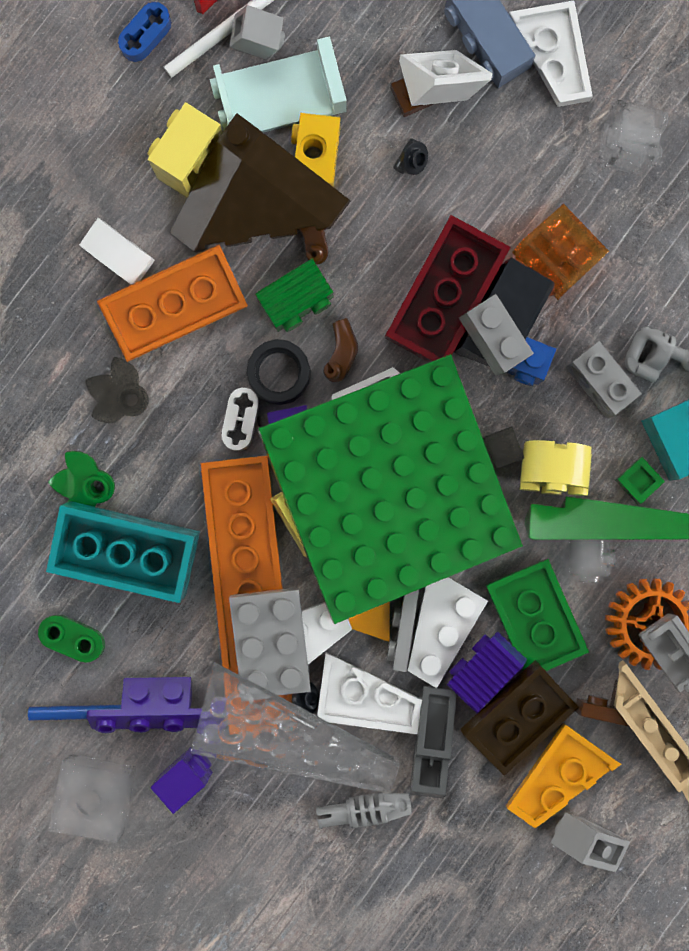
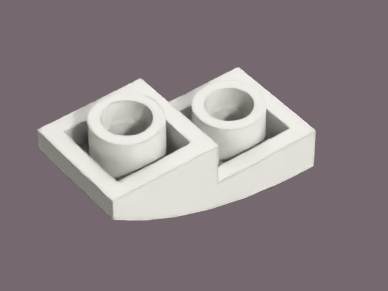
[79,218,155,284]

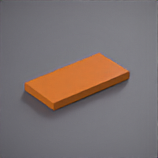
[97,244,248,362]

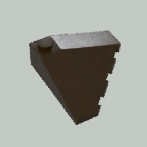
[170,113,351,253]

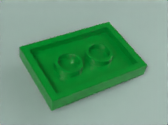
[485,559,589,671]

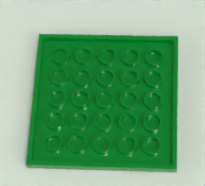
[257,354,523,624]

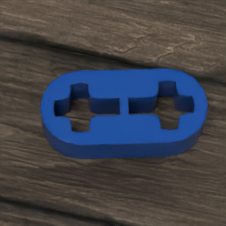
[118,2,172,62]

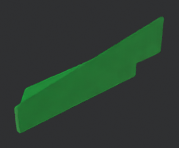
[524,496,689,540]

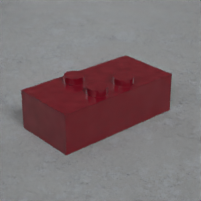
[385,215,511,362]

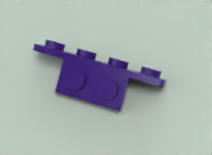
[86,677,226,733]

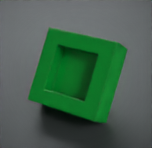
[615,457,665,505]

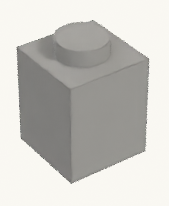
[229,5,285,59]

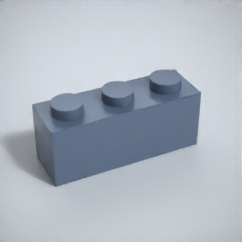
[444,0,536,88]

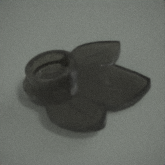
[85,357,149,423]

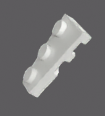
[509,0,593,107]

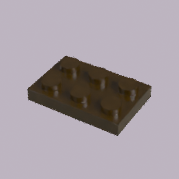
[460,660,579,776]

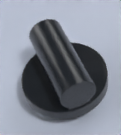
[393,138,428,175]
[292,682,319,717]

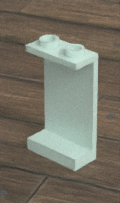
[210,36,347,133]

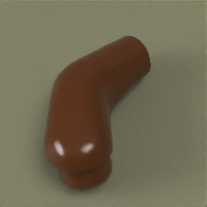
[299,226,329,264]
[323,318,358,382]

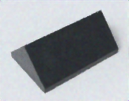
[454,257,555,373]

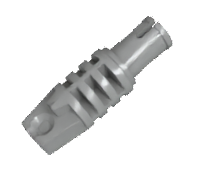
[316,792,412,829]

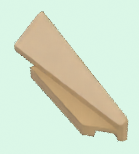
[614,660,689,803]

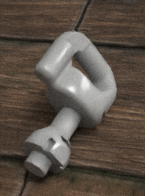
[624,326,689,382]

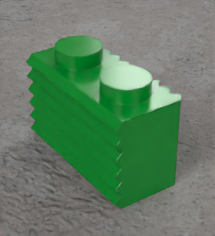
[255,259,334,332]

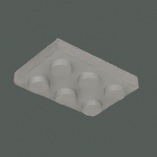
[229,587,311,700]

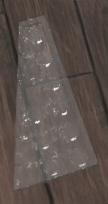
[191,662,399,793]

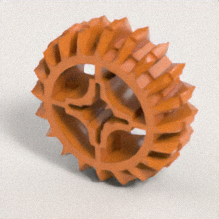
[605,578,689,670]

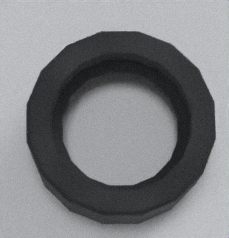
[246,339,311,405]

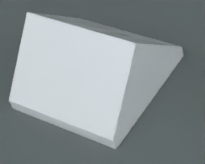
[399,50,492,106]

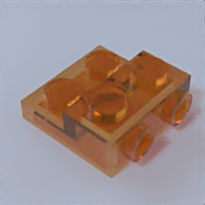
[512,204,610,300]

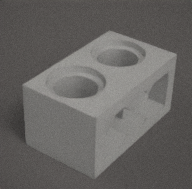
[566,341,642,419]

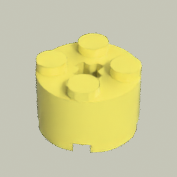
[520,440,592,496]

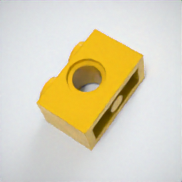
[291,113,340,186]

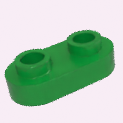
[38,615,105,663]

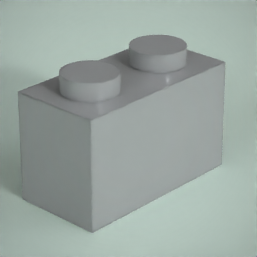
[459,294,534,376]

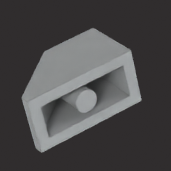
[551,812,630,872]

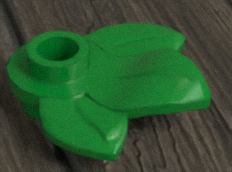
[48,451,115,507]

